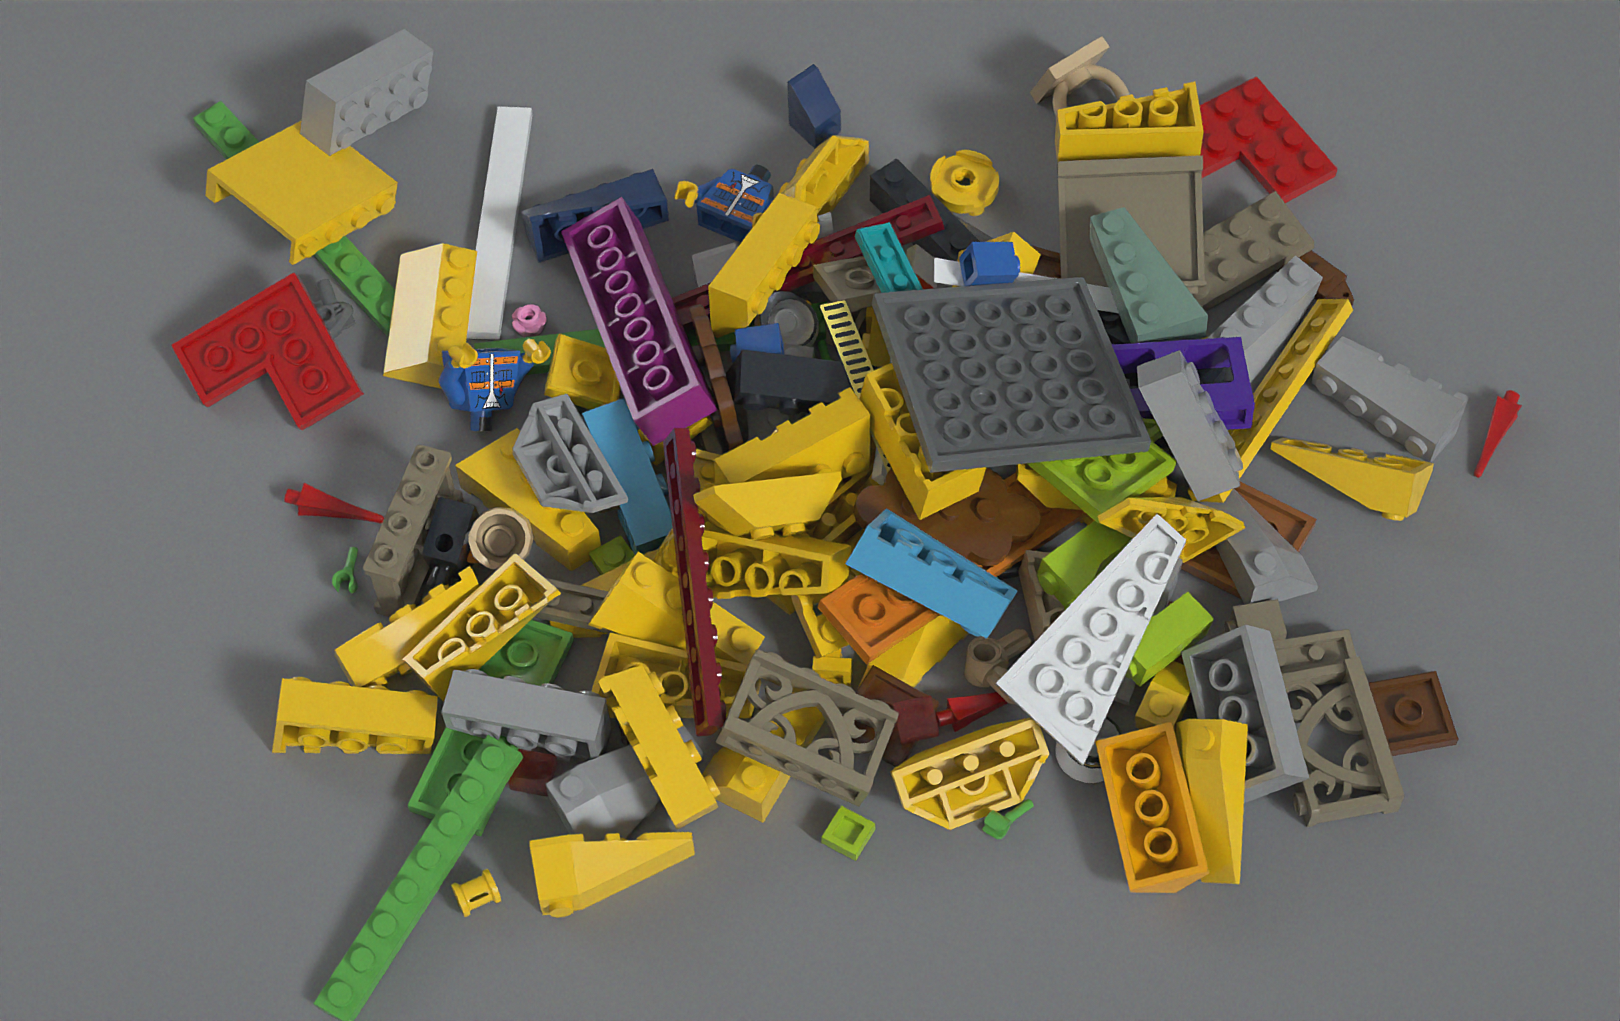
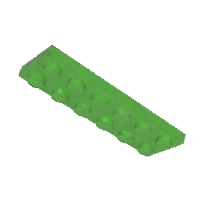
[408,619,574,837]

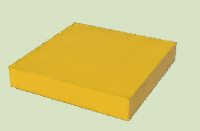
[544,334,621,410]

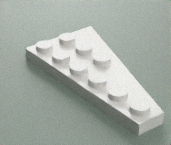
[996,514,1186,766]

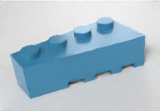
[582,398,673,554]
[846,508,1017,638]

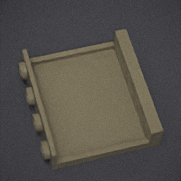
[1057,156,1207,295]

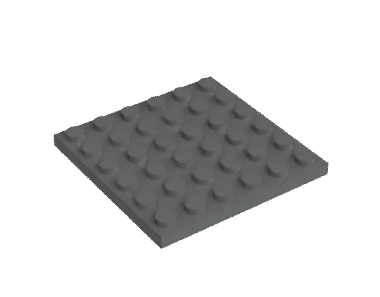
[872,277,1151,473]

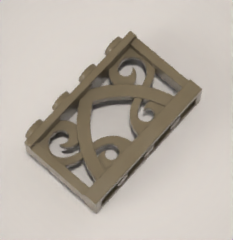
[363,444,463,617]
[715,650,899,807]
[1282,657,1405,827]

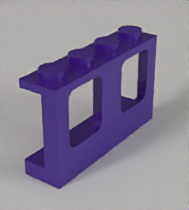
[1111,337,1255,430]

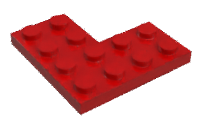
[1199,76,1338,203]
[171,272,364,431]

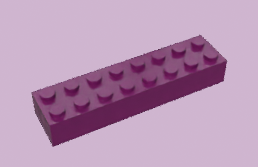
[561,197,718,446]

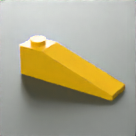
[1270,437,1434,521]
[1097,497,1245,563]
[857,615,970,690]
[702,692,825,823]
[529,832,695,917]

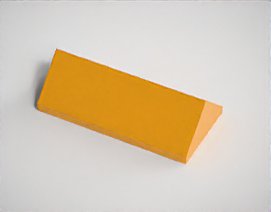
[1095,722,1209,893]

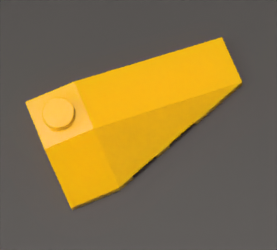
[1176,719,1248,884]

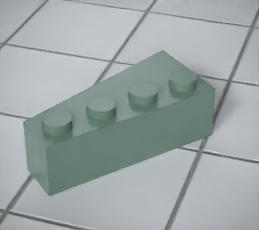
[1089,207,1208,344]

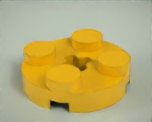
[930,150,999,216]

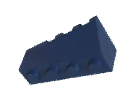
[521,169,669,263]

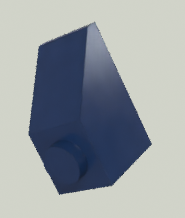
[787,64,841,148]

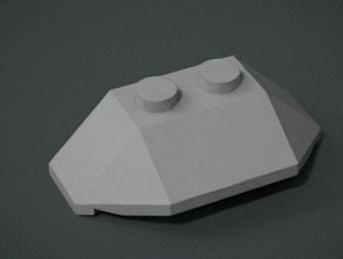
[512,394,628,513]

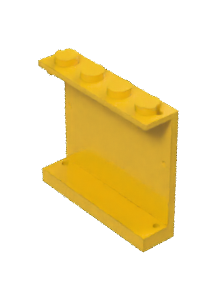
[205,120,398,265]

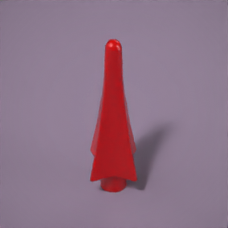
[1474,390,1522,478]
[284,483,384,523]
[934,692,1008,732]

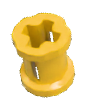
[451,868,502,917]

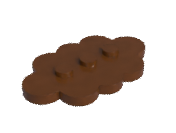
[688,304,743,452]
[853,468,1041,566]

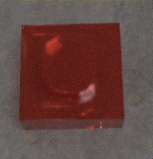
[893,695,939,744]
[509,749,558,797]

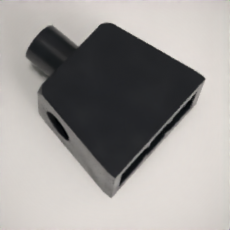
[422,497,480,589]

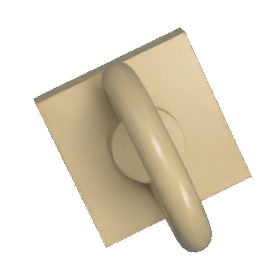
[1030,36,1130,117]

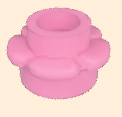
[512,304,547,337]

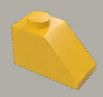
[1135,661,1192,733]

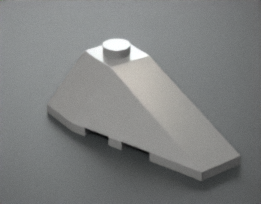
[1188,487,1318,604]
[546,724,703,841]

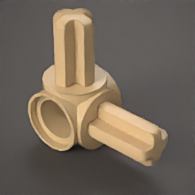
[964,629,1031,705]

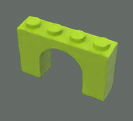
[1036,521,1214,687]

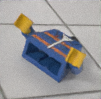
[674,164,775,243]
[438,339,551,431]

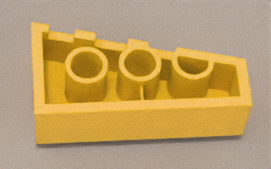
[859,363,986,520]
[714,387,870,485]
[455,428,601,572]

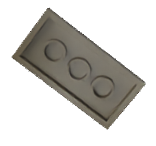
[1193,191,1314,311]

